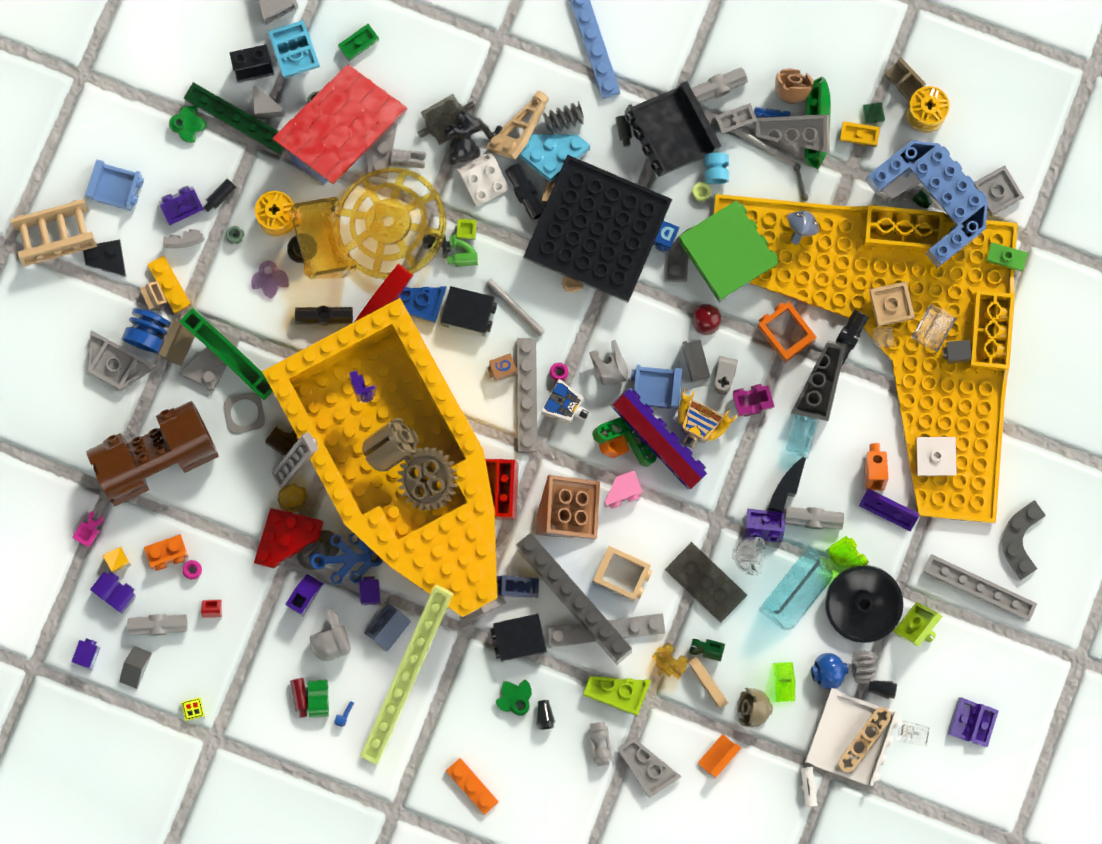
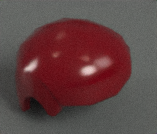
[692,304,721,335]

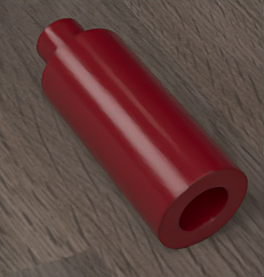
[290,678,308,718]

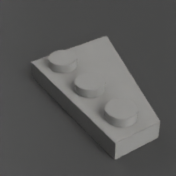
[179,331,240,391]
[617,738,682,798]

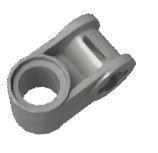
[714,356,738,395]

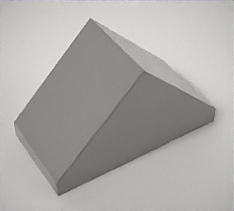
[253,86,285,119]

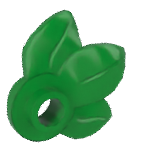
[169,106,207,143]
[495,679,532,716]

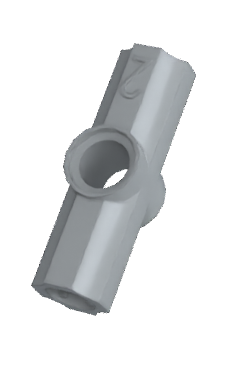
[691,67,748,103]
[785,507,844,530]
[127,614,188,636]

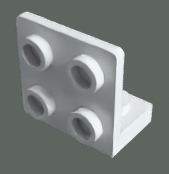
[456,152,509,206]

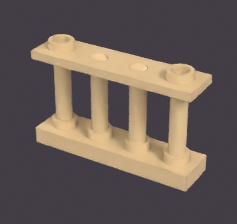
[10,199,97,267]

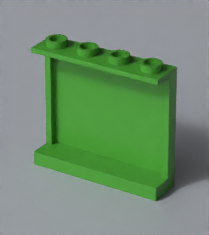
[678,200,778,303]

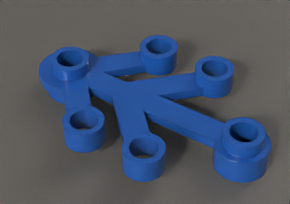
[310,533,383,584]

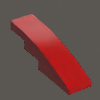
[354,264,413,322]

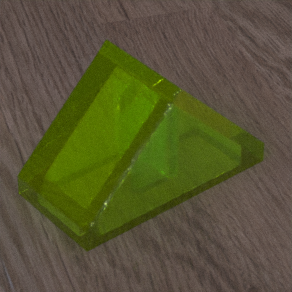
[773,662,796,702]

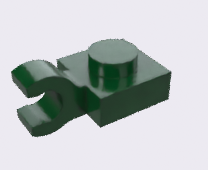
[689,639,725,662]

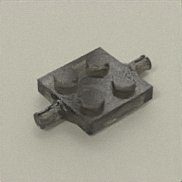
[417,94,476,146]

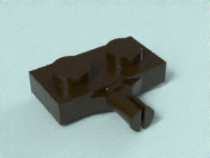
[265,426,298,457]

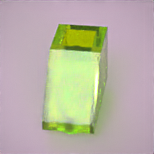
[826,535,869,568]

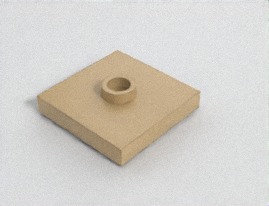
[869,282,915,327]

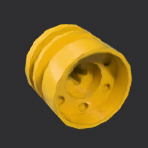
[906,86,950,133]
[254,191,297,237]

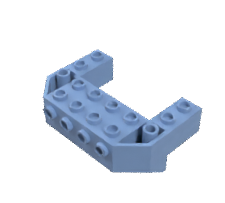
[865,140,988,268]

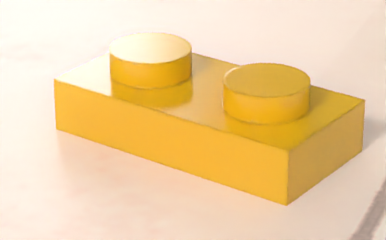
[839,121,880,147]

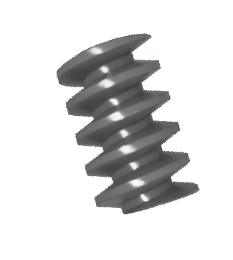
[543,101,584,134]

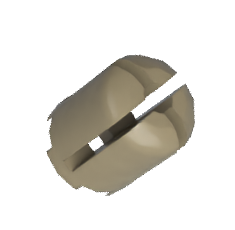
[362,418,419,471]

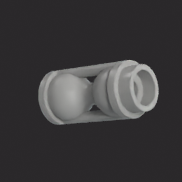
[588,722,613,766]

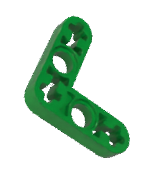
[592,417,657,467]

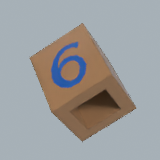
[487,353,517,382]

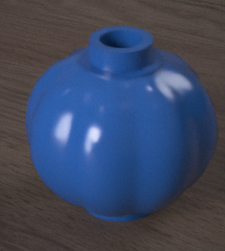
[811,653,848,690]

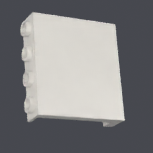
[804,688,900,787]

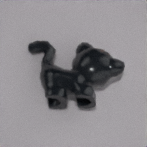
[443,111,503,165]

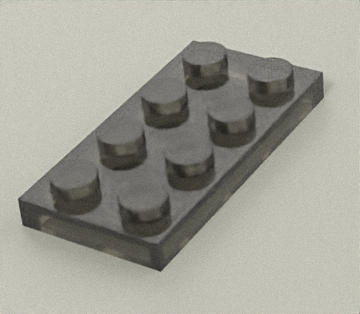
[665,542,747,623]

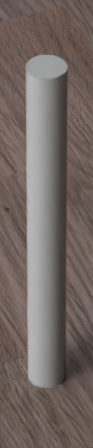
[730,128,797,166]
[486,279,545,336]

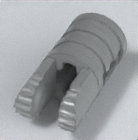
[391,149,426,168]

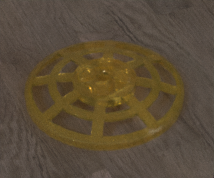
[335,167,447,280]

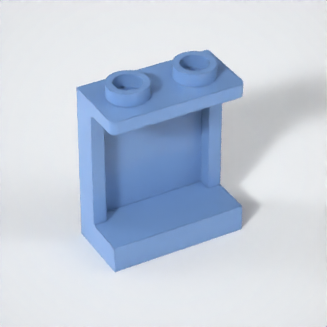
[85,159,144,211]
[630,364,682,409]

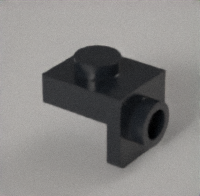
[423,233,451,258]

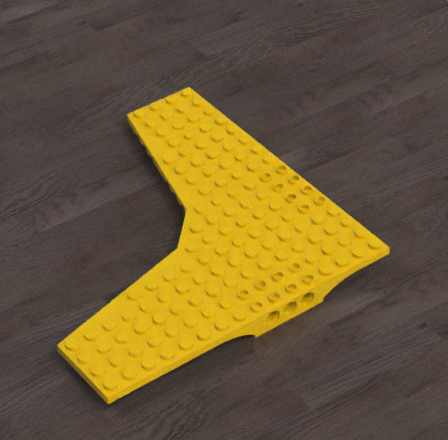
[714,194,1018,524]

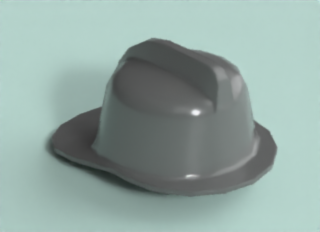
[297,530,339,570]

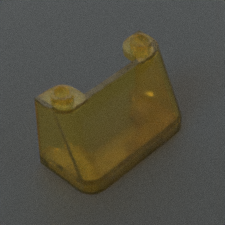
[289,196,357,279]

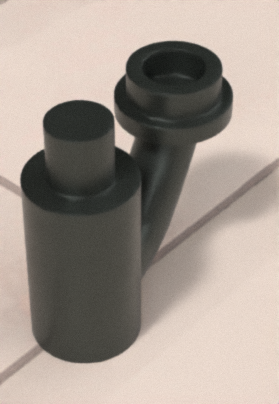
[615,115,632,147]

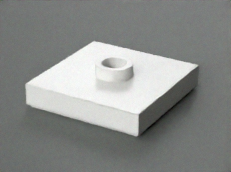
[916,437,956,476]

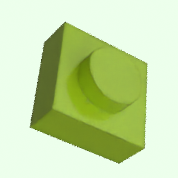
[457,219,477,240]

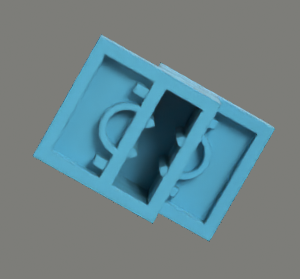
[268,20,320,79]

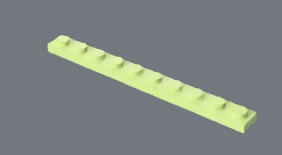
[360,585,454,765]

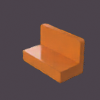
[698,734,741,778]

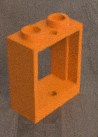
[757,302,817,363]

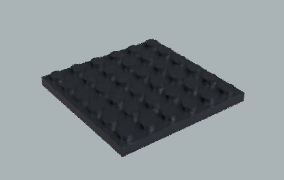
[523,155,672,303]

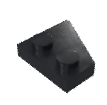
[83,239,127,277]

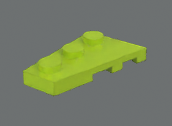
[583,676,651,717]

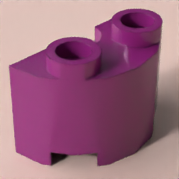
[732,384,775,417]

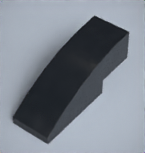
[767,457,806,512]

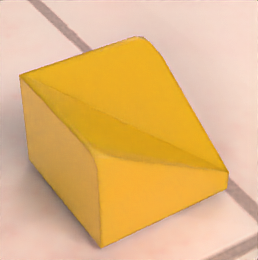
[103,547,131,573]

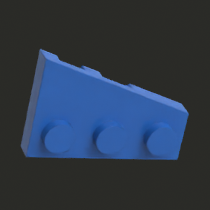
[398,286,447,323]

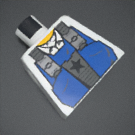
[541,379,590,424]

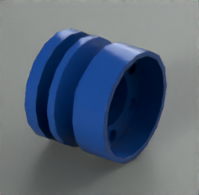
[121,308,171,354]

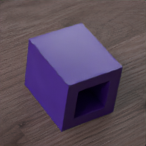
[359,576,381,606]
[71,638,100,670]

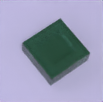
[863,102,885,125]

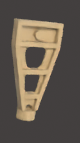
[486,91,549,160]

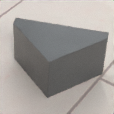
[119,646,152,689]

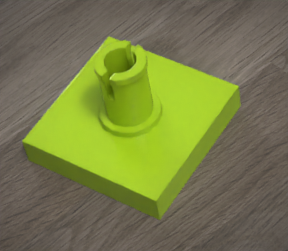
[893,602,942,647]

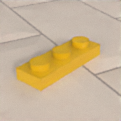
[147,255,192,314]

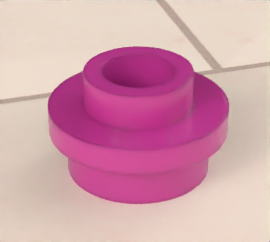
[549,363,569,382]
[182,560,202,580]

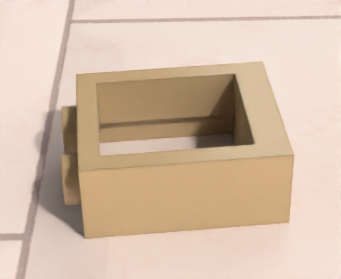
[592,546,652,602]

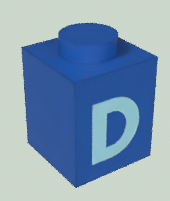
[653,220,679,252]

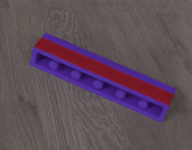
[610,389,708,489]

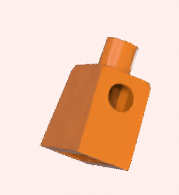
[865,443,889,491]

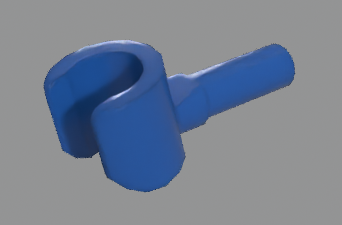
[335,701,354,727]

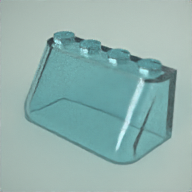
[758,546,833,630]

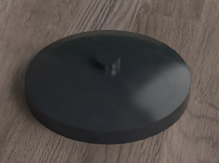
[825,565,903,643]

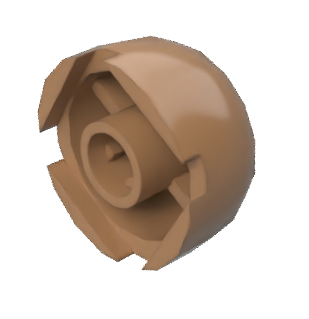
[775,68,813,104]

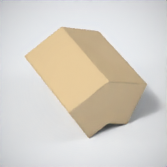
[140,281,167,311]

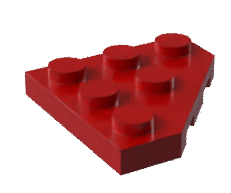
[254,508,324,569]

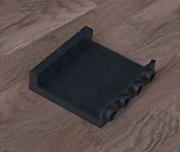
[624,81,721,177]

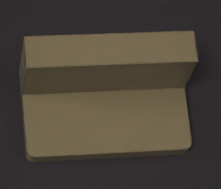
[159,320,195,366]

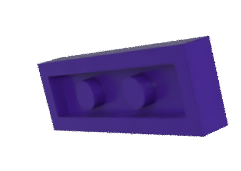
[859,488,920,532]

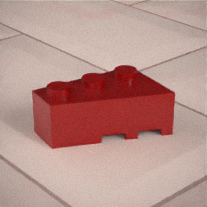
[485,459,519,520]

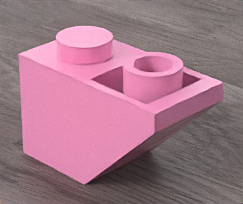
[605,471,642,509]

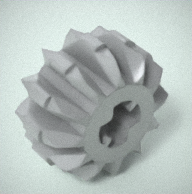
[851,650,876,684]

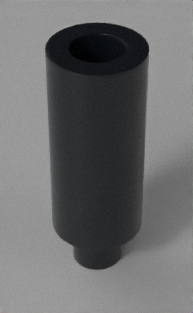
[203,179,236,212]

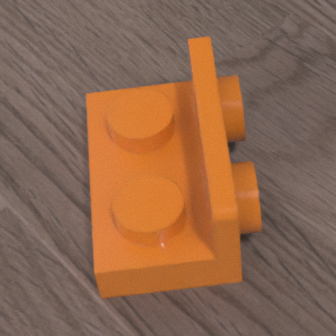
[144,534,189,571]

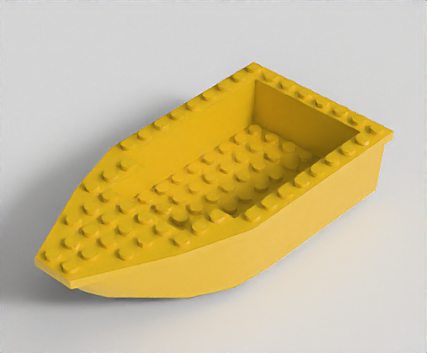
[262,298,497,617]

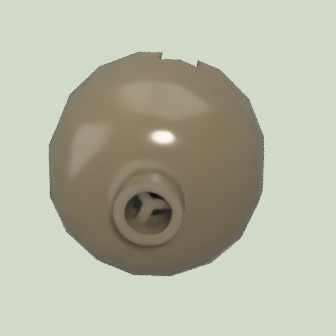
[737,688,773,727]

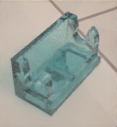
[786,414,818,458]

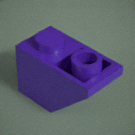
[285,574,324,617]

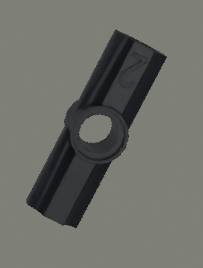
[505,163,544,220]
[295,305,353,326]
[836,309,869,365]

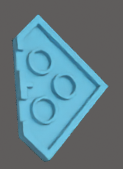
[518,134,590,183]

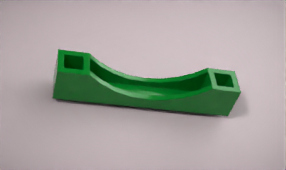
[179,307,273,401]

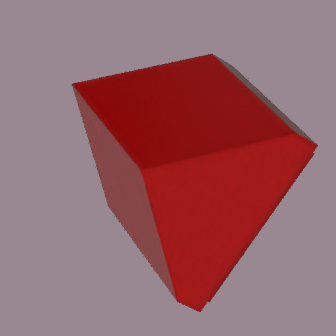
[201,600,222,618]

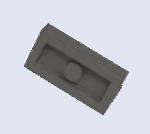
[682,340,710,382]

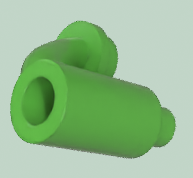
[447,234,478,267]

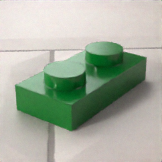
[338,24,379,61]

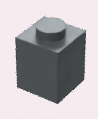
[942,340,972,364]

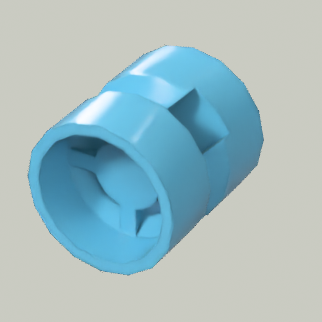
[704,153,729,184]

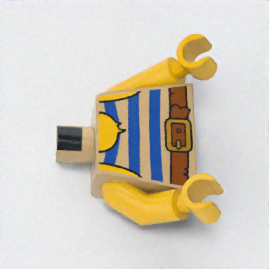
[678,388,737,448]

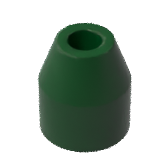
[912,189,933,209]

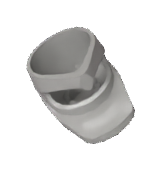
[589,340,628,385]

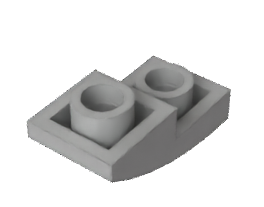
[163,229,205,248]

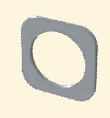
[224,393,265,433]

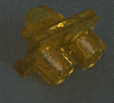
[652,643,689,679]

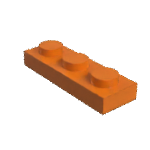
[446,758,499,815]

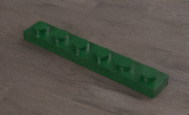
[183,82,284,155]

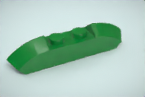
[804,76,831,169]

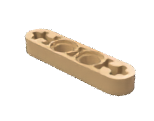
[838,707,891,772]

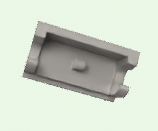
[713,103,757,134]

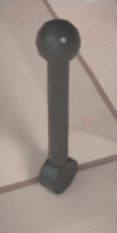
[793,163,808,201]

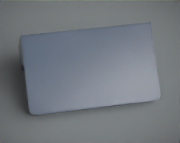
[364,603,411,651]

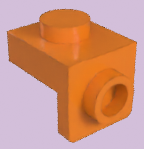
[599,434,629,459]

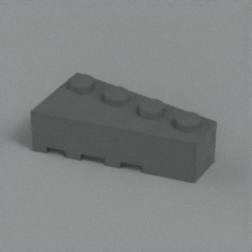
[791,340,847,421]

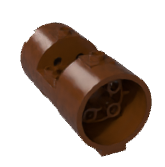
[86,401,219,507]

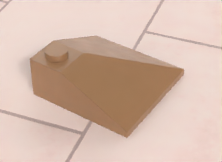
[535,475,600,539]

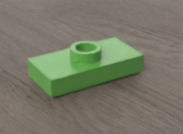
[986,242,1028,272]

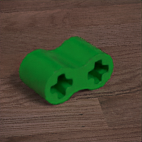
[308,680,329,718]

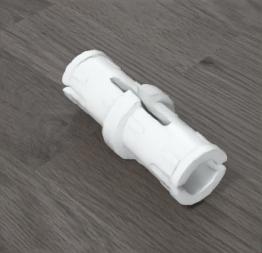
[801,767,818,807]

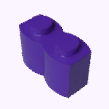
[90,571,136,614]

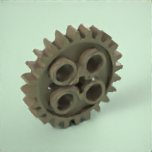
[397,447,459,511]

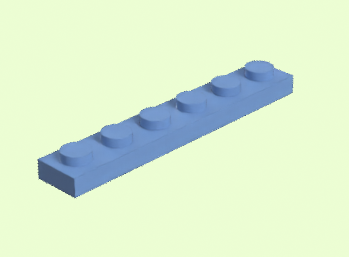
[570,0,621,99]

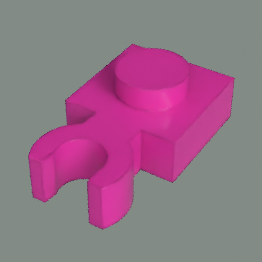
[72,511,104,548]

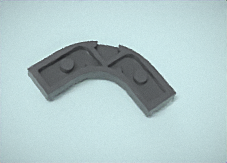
[667,226,694,282]
[1002,500,1046,580]

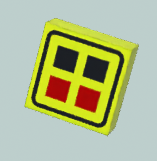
[181,697,205,721]

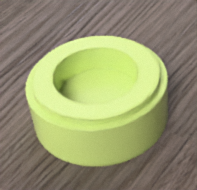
[692,182,711,202]

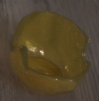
[277,483,308,513]

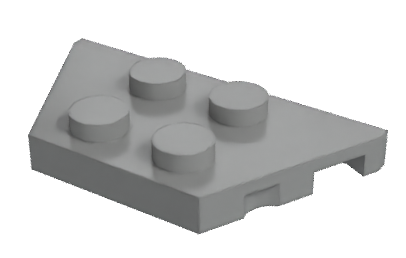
[87,330,156,391]

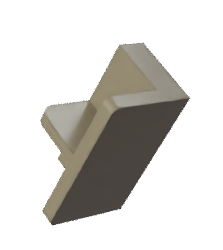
[884,57,926,102]

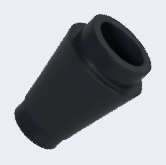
[868,680,898,700]
[536,700,555,730]

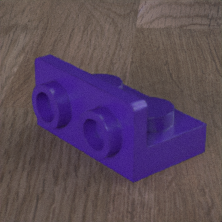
[159,186,204,226]
[349,370,376,403]
[744,508,786,543]

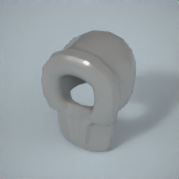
[310,609,351,661]

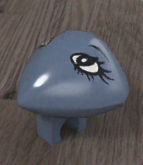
[787,211,819,245]

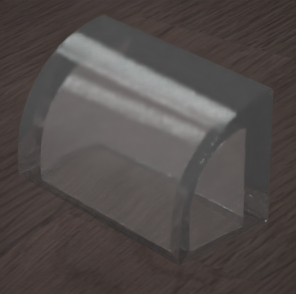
[912,305,956,352]

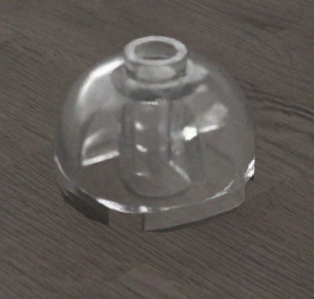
[732,537,765,576]

